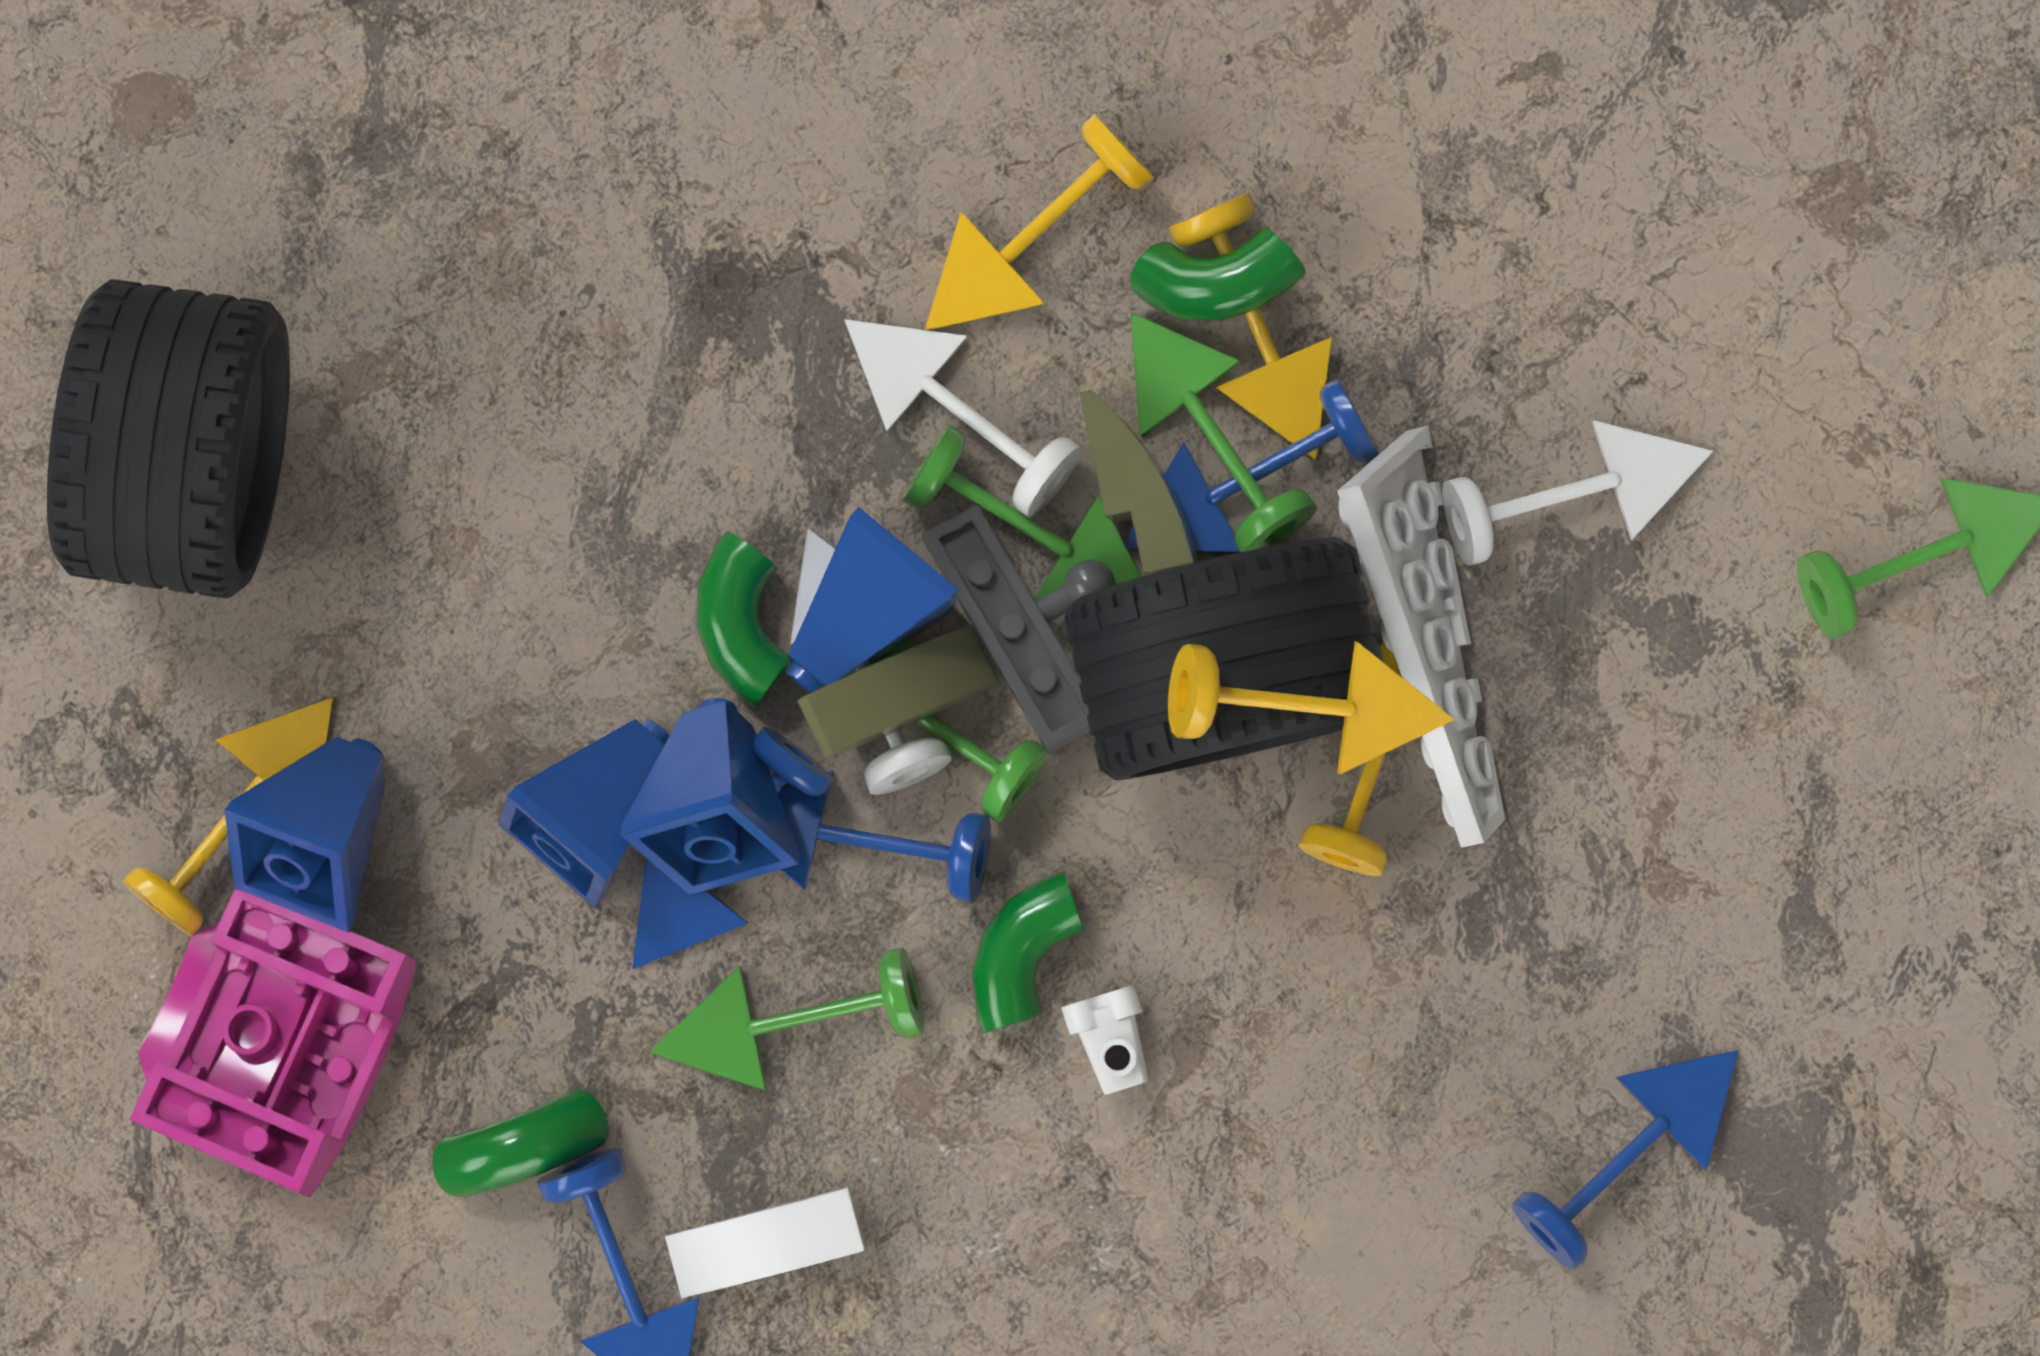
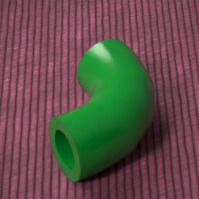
[1130,228,1306,321]
[696,531,789,708]
[971,871,1084,1033]
[432,1089,609,1198]

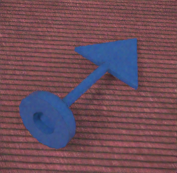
[1123,378,1379,553]
[632,726,834,969]
[778,770,991,903]
[1512,1050,1739,1270]
[537,1148,700,1356]

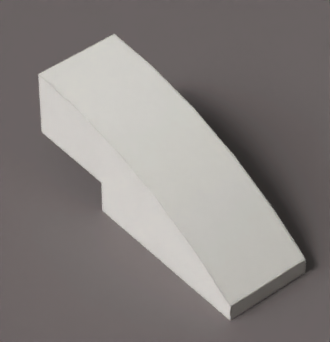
[665,1186,866,1298]

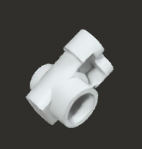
[1061,985,1149,1095]

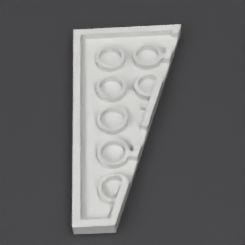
[1337,426,1505,847]

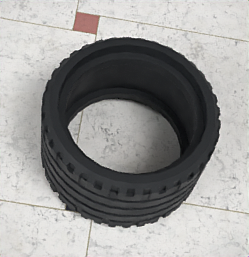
[47,279,290,599]
[1064,537,1384,780]

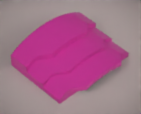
[129,888,416,1198]

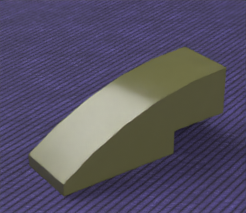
[1079,390,1200,575]
[797,625,998,758]

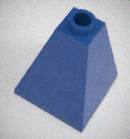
[785,507,958,694]
[620,698,800,895]
[499,719,670,908]
[224,737,385,932]

